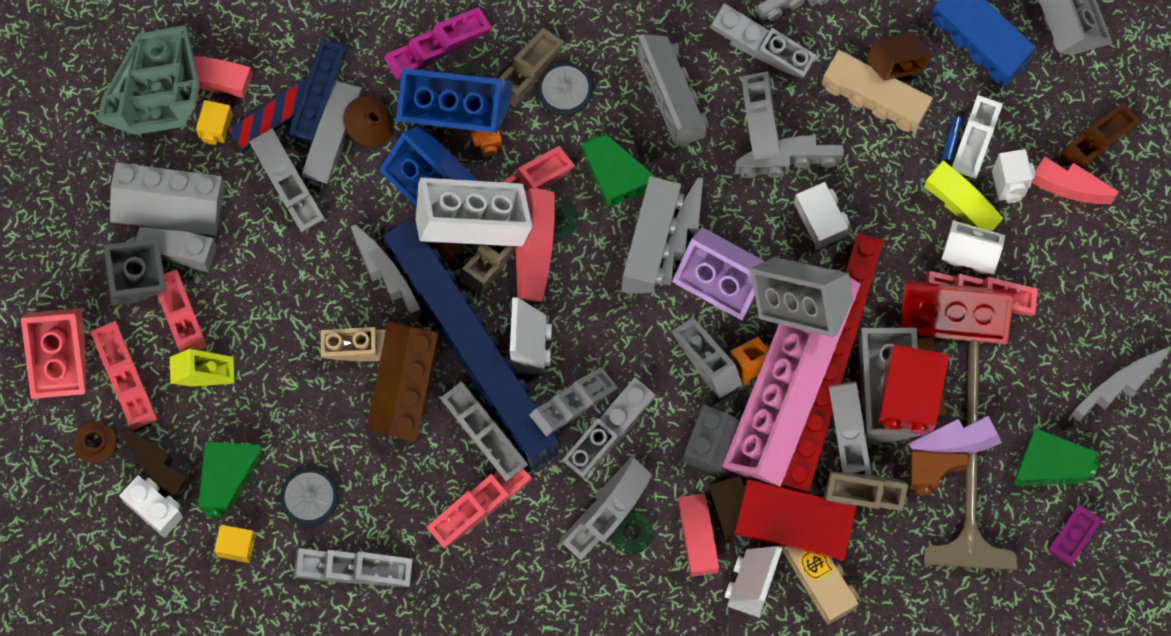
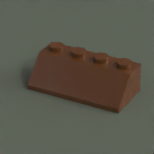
[367,321,442,442]

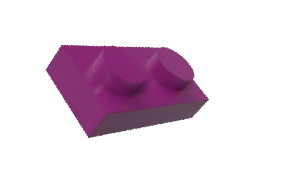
[1047,504,1102,567]

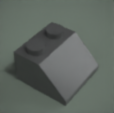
[103,238,166,306]
[683,405,740,479]

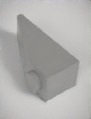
[135,227,217,273]
[671,317,742,399]

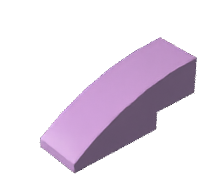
[909,416,1002,455]

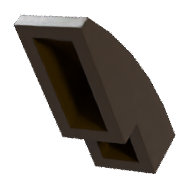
[121,426,190,502]

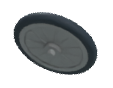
[537,63,593,115]
[280,468,339,526]

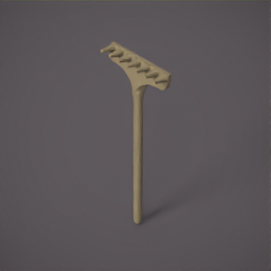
[924,340,1017,573]

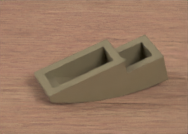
[498,28,564,108]
[459,244,518,295]
[825,472,908,511]

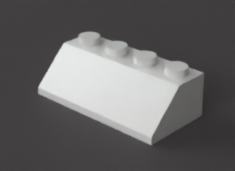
[415,178,533,246]

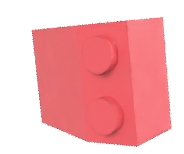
[21,308,86,399]

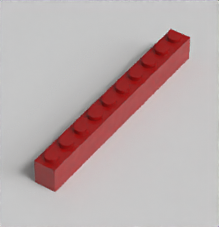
[781,233,884,494]

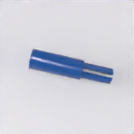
[941,116,962,164]

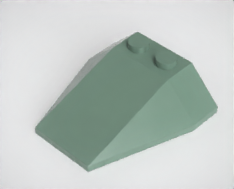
[97,25,200,135]

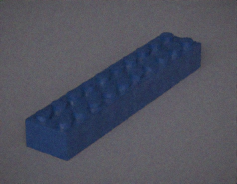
[383,219,560,471]

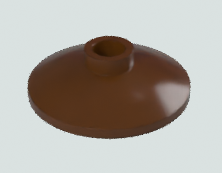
[343,97,394,147]

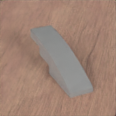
[302,81,362,184]
[661,178,703,285]
[350,224,422,321]
[1071,348,1170,423]
[529,367,618,437]
[440,381,528,482]
[294,548,412,587]

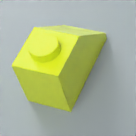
[170,349,234,387]

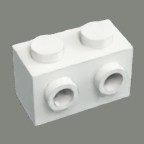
[992,149,1035,203]
[794,182,850,250]
[942,220,1005,274]
[119,475,183,538]

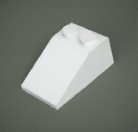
[510,298,552,374]
[725,547,782,617]

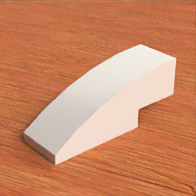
[952,95,1003,179]

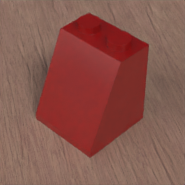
[877,345,949,435]

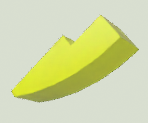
[924,161,1003,232]

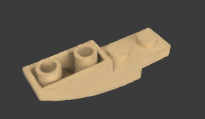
[321,327,432,361]

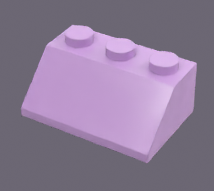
[672,227,765,320]

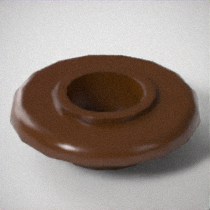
[73,421,116,464]

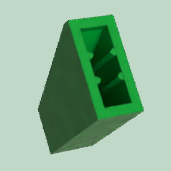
[582,135,655,208]
[1013,428,1099,486]
[198,442,263,518]

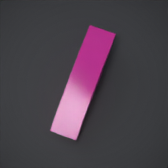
[384,7,492,80]

